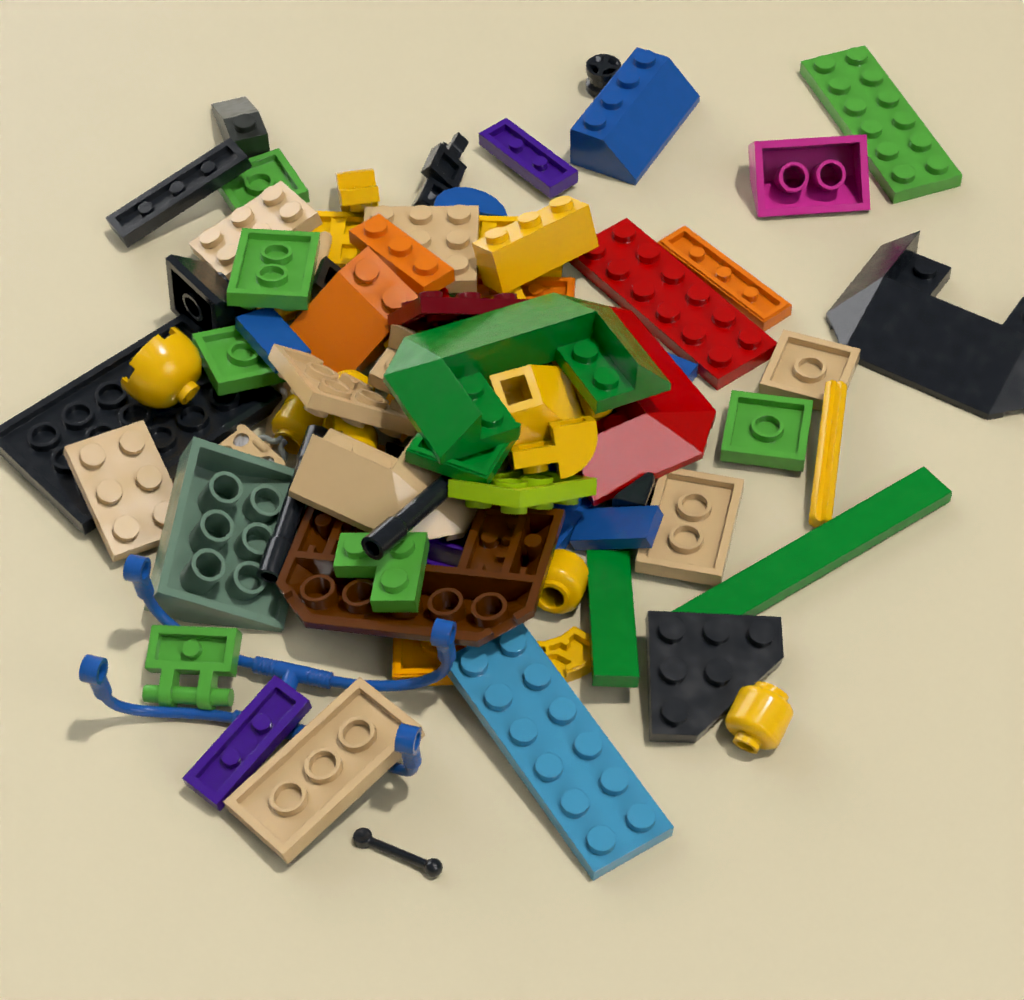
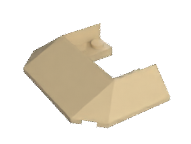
[288,324,509,541]

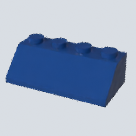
[570,47,700,186]

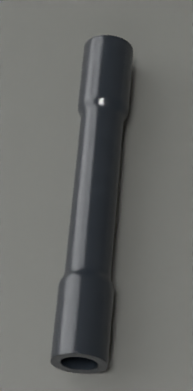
[256,424,328,584]
[361,475,453,560]

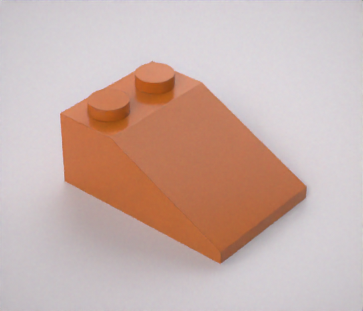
[290,246,418,373]

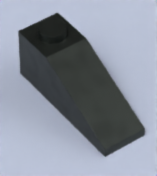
[211,96,270,158]

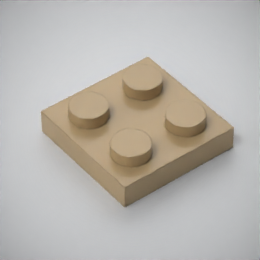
[759,329,861,411]

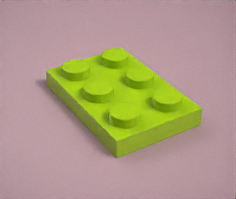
[448,469,597,515]

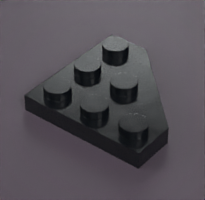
[645,611,784,743]

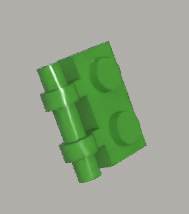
[142,625,242,710]

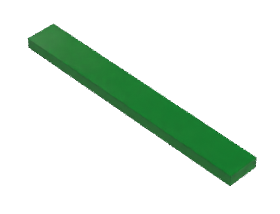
[671,466,952,616]

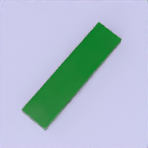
[585,550,640,688]

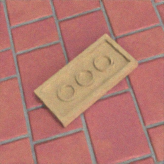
[223,677,425,864]

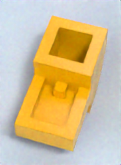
[335,168,380,212]
[510,415,598,479]

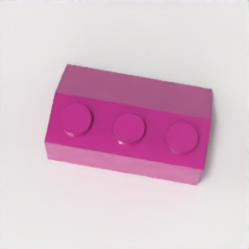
[748,134,871,217]

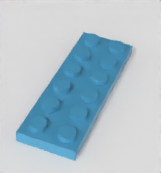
[447,623,674,881]

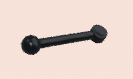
[353,828,443,877]

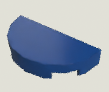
[434,187,507,216]

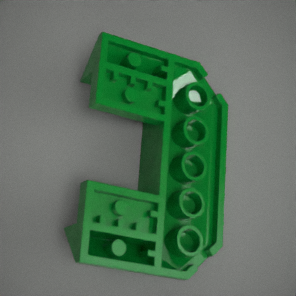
[383,292,671,465]

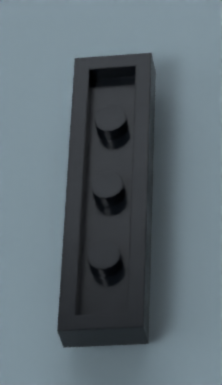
[106,138,252,248]

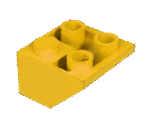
[488,364,583,470]

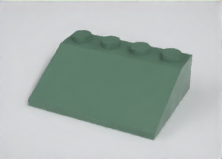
[144,437,308,632]

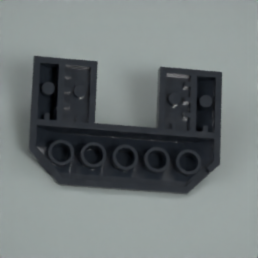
[826,231,1024,420]

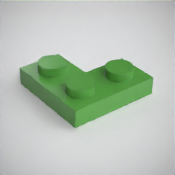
[333,532,430,612]

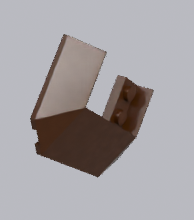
[276,504,566,647]

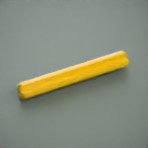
[808,380,847,527]

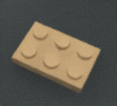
[188,181,323,280]
[63,420,173,562]
[635,469,744,586]

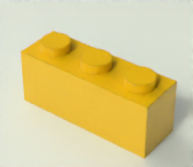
[472,196,599,293]

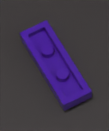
[479,118,578,199]
[182,675,312,811]

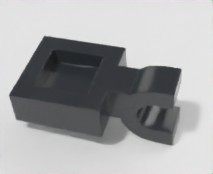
[421,132,469,189]

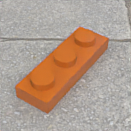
[349,213,455,294]

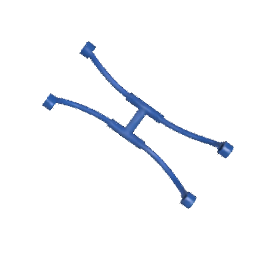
[79,554,457,777]

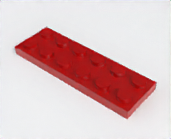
[569,218,778,391]

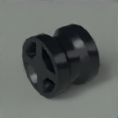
[586,54,621,98]

